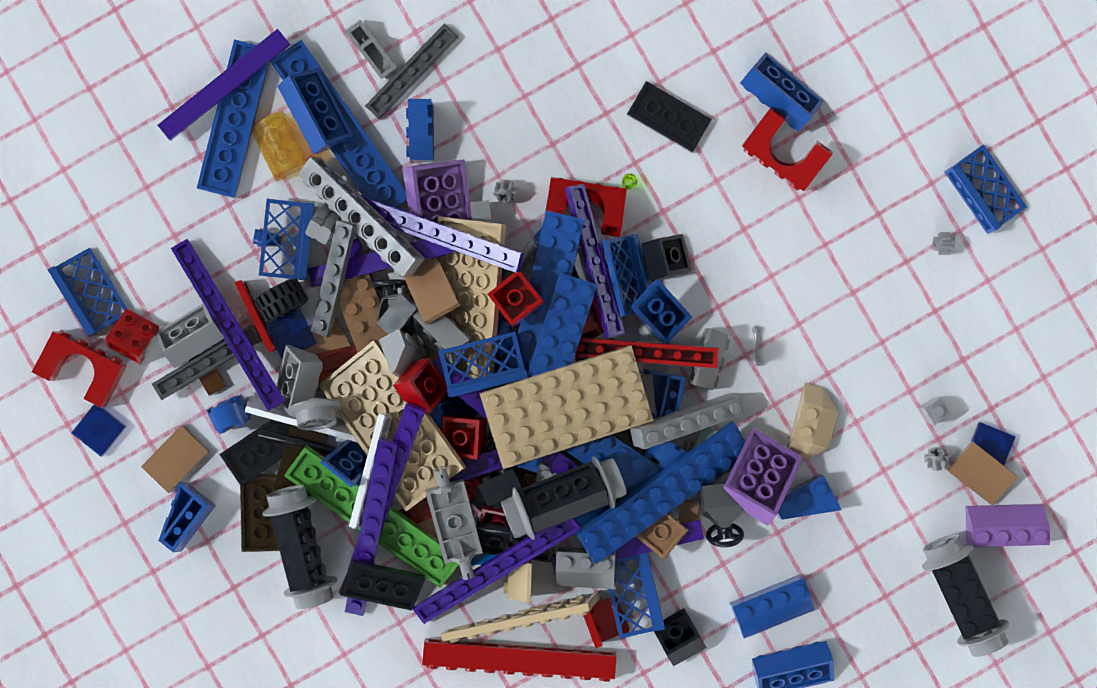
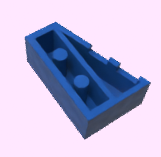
[406,99,434,162]
[644,369,686,419]
[777,474,842,520]
[158,482,216,552]

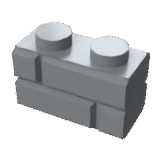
[305,202,341,244]

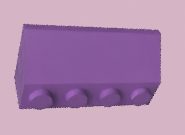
[966,504,1050,547]

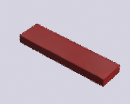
[234,280,278,352]

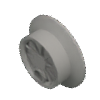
[287,398,343,430]

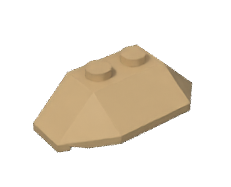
[787,383,838,461]

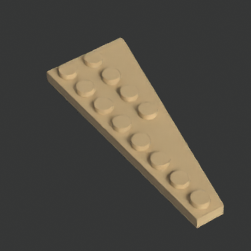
[441,591,601,643]

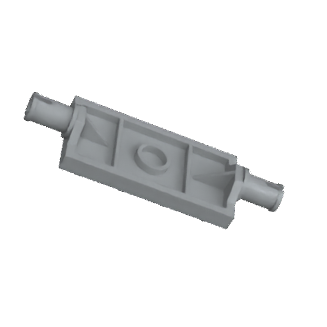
[425,466,482,580]

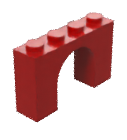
[742,107,833,191]
[545,177,627,237]
[32,329,127,408]

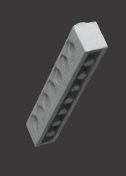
[298,157,425,277]

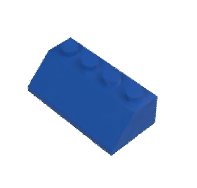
[740,52,824,132]
[277,68,354,155]
[729,574,814,639]
[752,641,834,688]

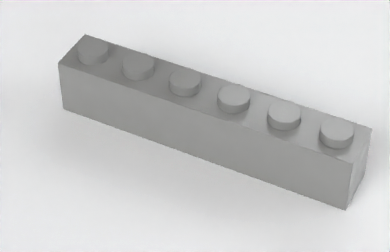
[630,394,744,449]

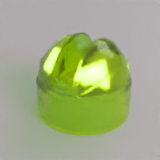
[621,173,638,190]

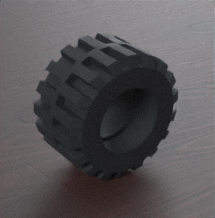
[254,278,308,323]

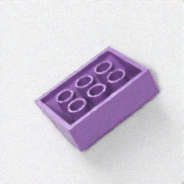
[403,159,472,242]
[723,428,803,526]

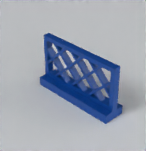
[944,144,1027,234]
[258,198,314,281]
[602,234,650,317]
[47,248,127,338]
[438,332,528,397]
[609,553,665,638]

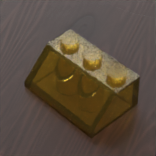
[252,110,308,181]

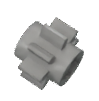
[493,179,518,203]
[932,232,956,255]
[924,447,949,471]

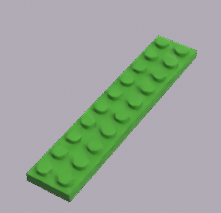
[284,445,459,588]

